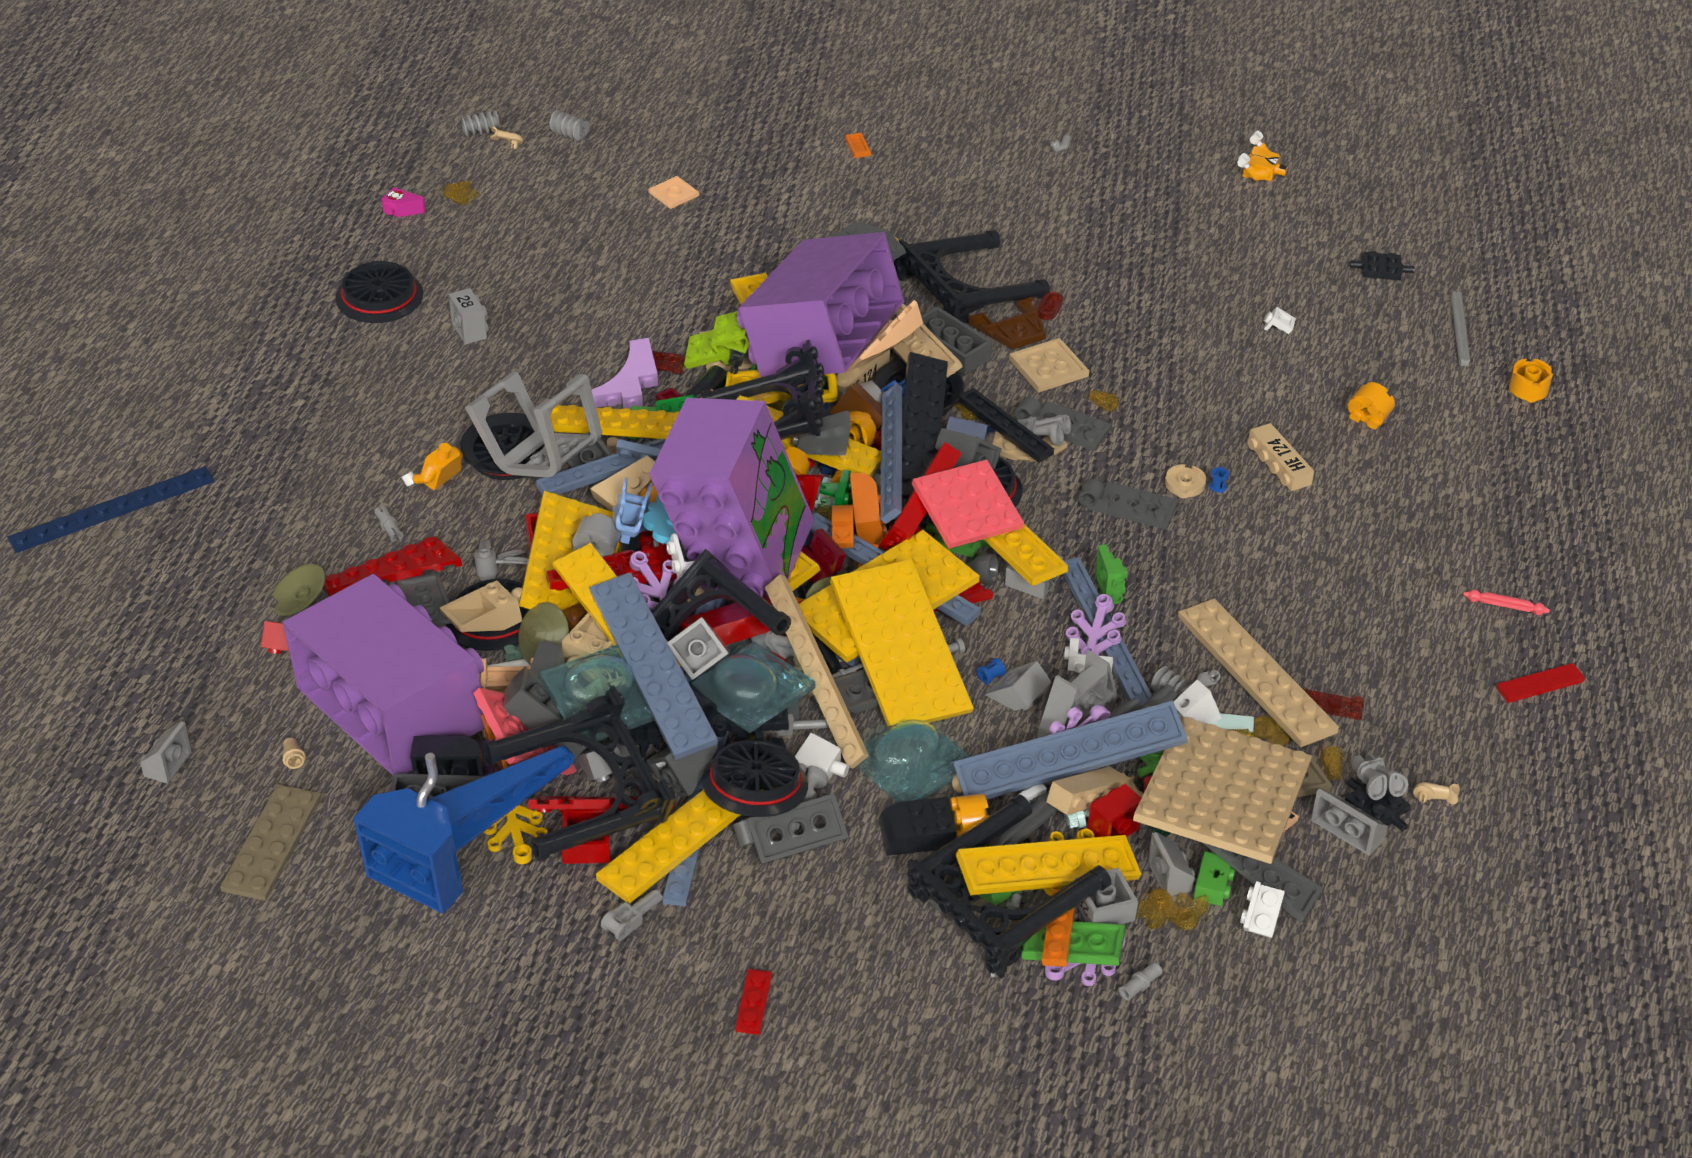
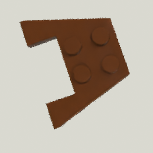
[968,297,1046,350]

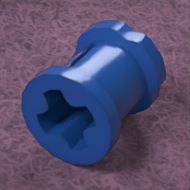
[1209,467,1229,493]
[976,658,1006,685]

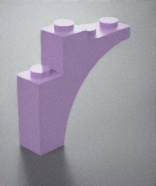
[581,338,658,409]

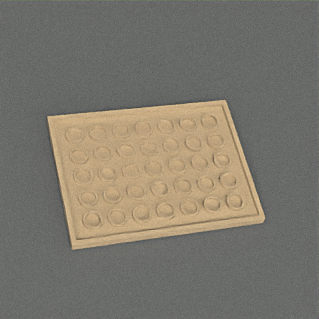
[1133,716,1312,864]

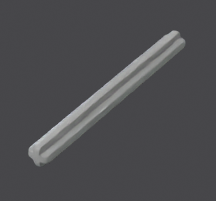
[1451,291,1470,366]

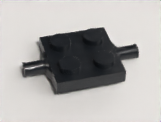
[1350,251,1414,281]
[1345,777,1411,832]

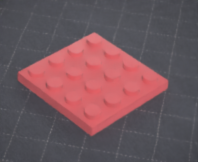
[912,460,1024,549]
[473,688,577,775]

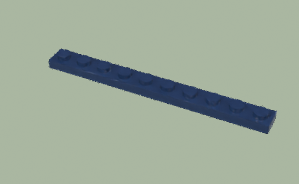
[7,466,214,554]

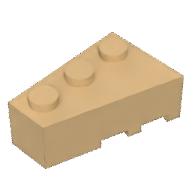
[590,456,655,512]

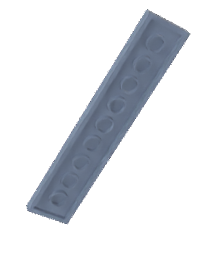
[589,572,718,760]
[953,701,1188,800]

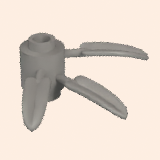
[474,539,528,581]

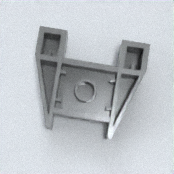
[1038,650,1117,738]

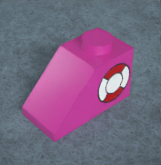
[382,187,426,217]

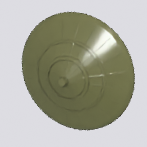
[273,564,325,616]
[518,602,569,665]

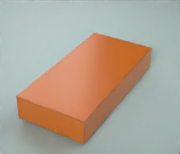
[845,133,871,158]

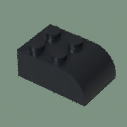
[410,735,486,776]
[879,797,957,856]

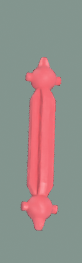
[1463,589,1550,615]

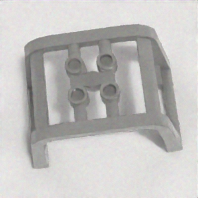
[465,372,602,478]

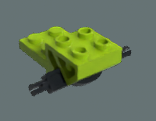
[684,311,750,374]

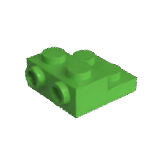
[1095,545,1127,604]

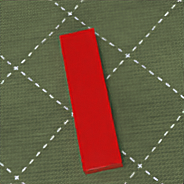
[1496,663,1585,703]

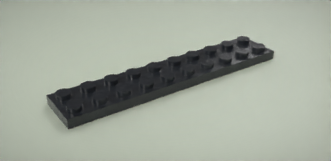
[892,352,948,528]

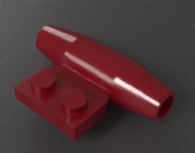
[801,528,846,586]

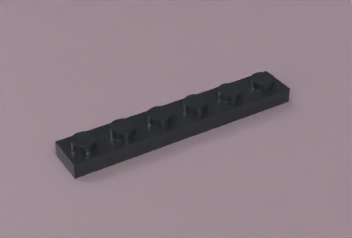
[959,388,1054,463]

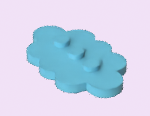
[642,495,680,544]

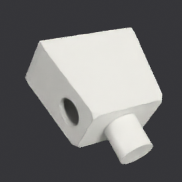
[1174,680,1222,724]
[795,733,849,781]

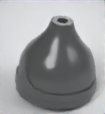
[966,553,999,585]

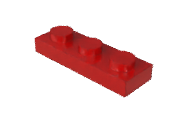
[735,969,772,1035]

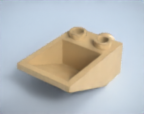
[439,580,522,632]
[562,613,618,675]

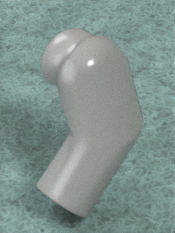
[1050,135,1071,152]
[1196,670,1221,687]

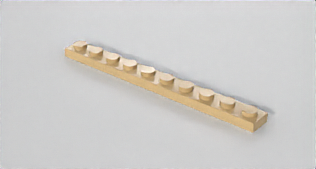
[765,575,869,769]

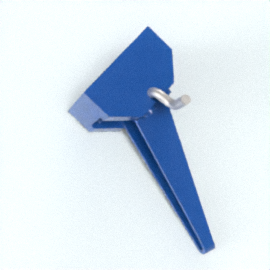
[353,746,575,914]

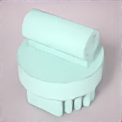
[1064,809,1090,829]

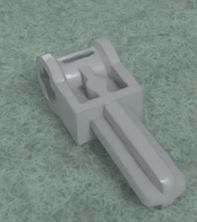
[601,889,663,941]

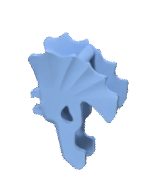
[612,477,653,544]

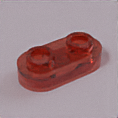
[1038,292,1063,320]

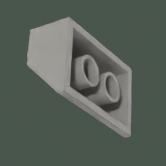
[1311,788,1388,856]

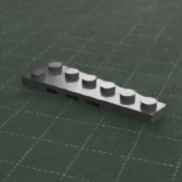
[1202,842,1323,923]

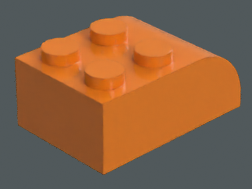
[850,473,887,545]

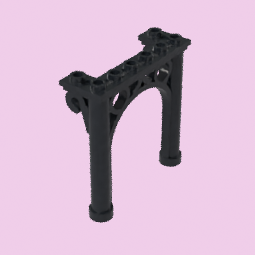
[894,230,1050,324]
[702,339,825,440]
[651,549,791,721]
[482,685,675,861]
[907,794,1112,979]

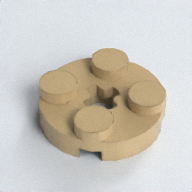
[1165,464,1206,498]

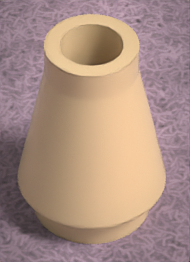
[283,738,306,769]

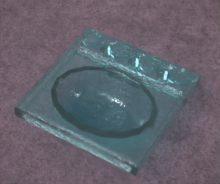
[691,642,816,733]
[539,645,654,748]
[857,719,970,802]

